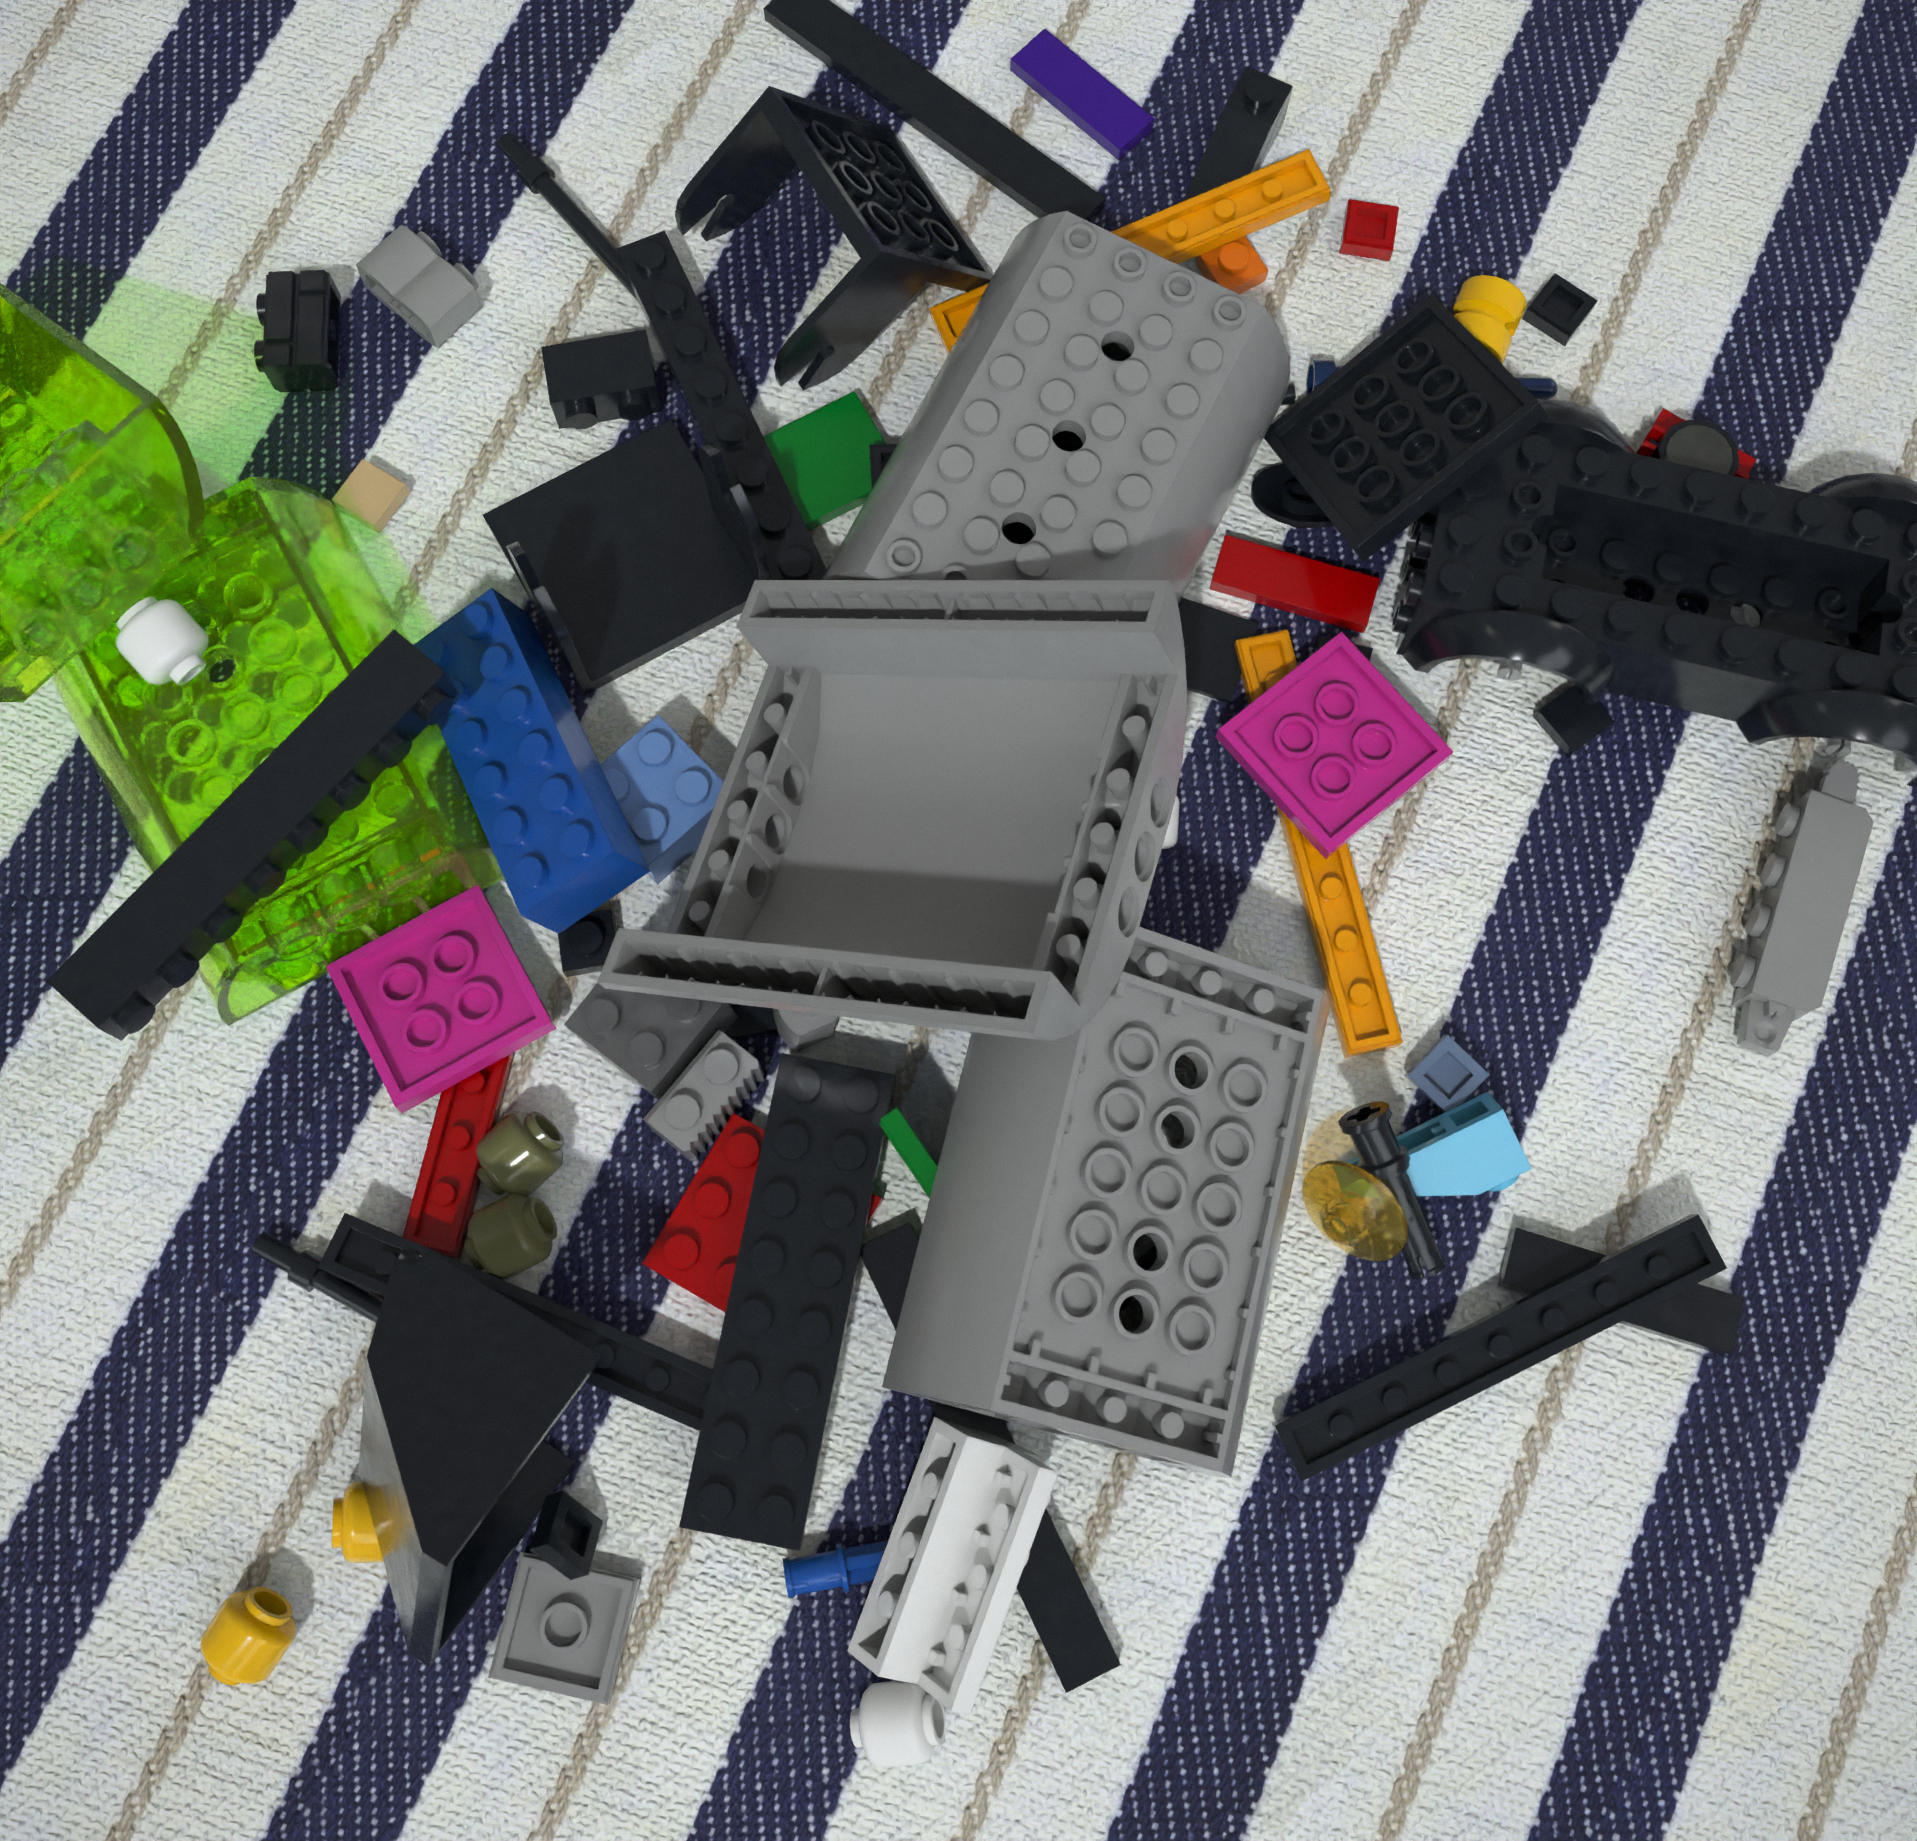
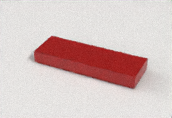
[1209,535,1380,633]

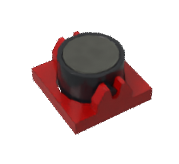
[1635,408,1757,479]

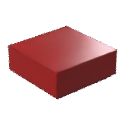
[1339,199,1399,261]

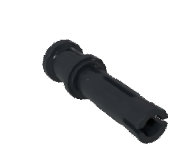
[1338,1101,1446,1279]

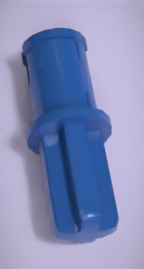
[783,1540,888,1598]

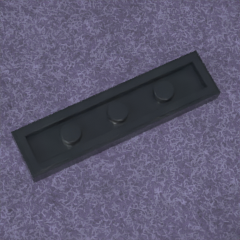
[1498,1227,1744,1356]

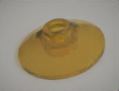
[1302,1160,1408,1261]

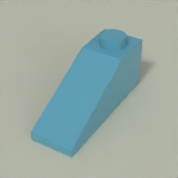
[1332,1092,1532,1198]

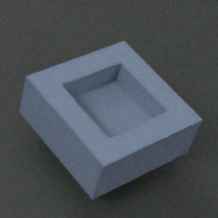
[1404,1035,1490,1113]

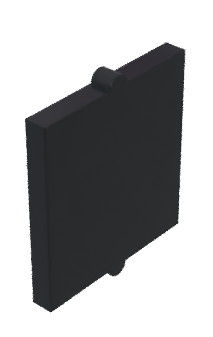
[1178,598,1259,704]

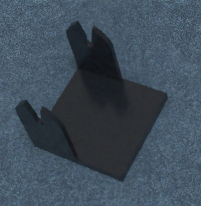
[675,86,993,390]
[483,419,771,696]

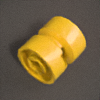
[1453,275,1526,365]

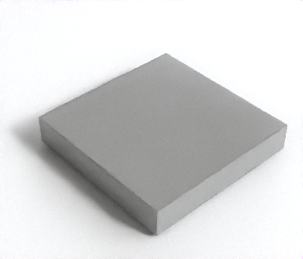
[488,1551,641,1705]

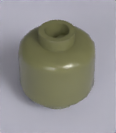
[476,1111,564,1196]
[465,1193,557,1280]

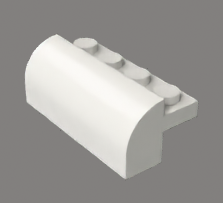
[847,1417,1059,1715]

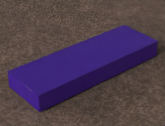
[1010,28,1154,160]

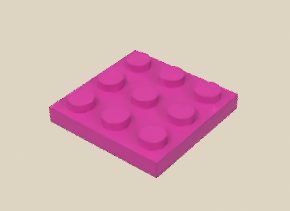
[1215,631,1453,859]
[326,884,557,1113]

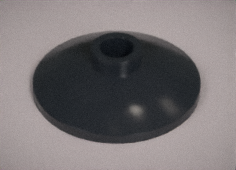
[1251,464,1334,528]

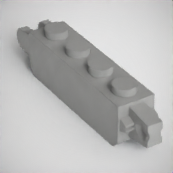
[1730,760,1874,1056]

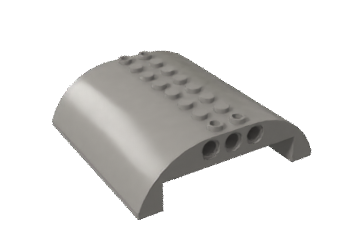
[597,580,1187,1041]

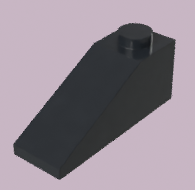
[1183,66,1293,201]

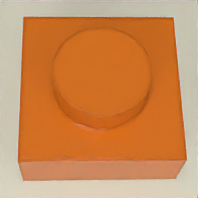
[1196,236,1268,294]

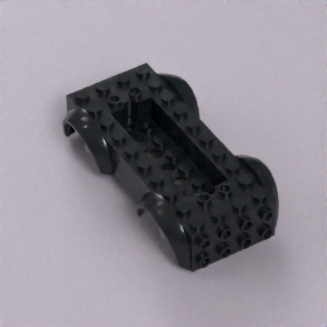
[1392,399,1917,787]

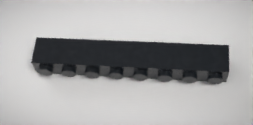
[46,629,459,1041]

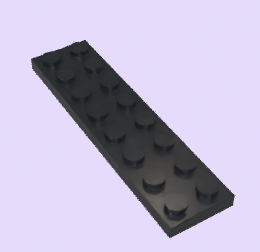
[679,1053,896,1551]

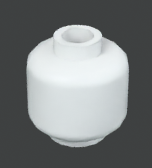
[116,596,208,686]
[850,1680,946,1768]

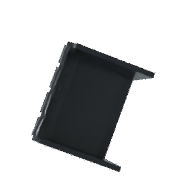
[358,1248,601,1667]

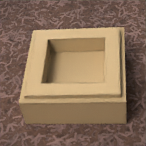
[331,459,410,533]

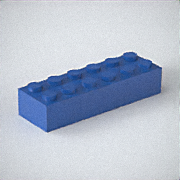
[414,588,650,934]

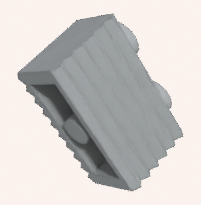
[643,1030,765,1162]

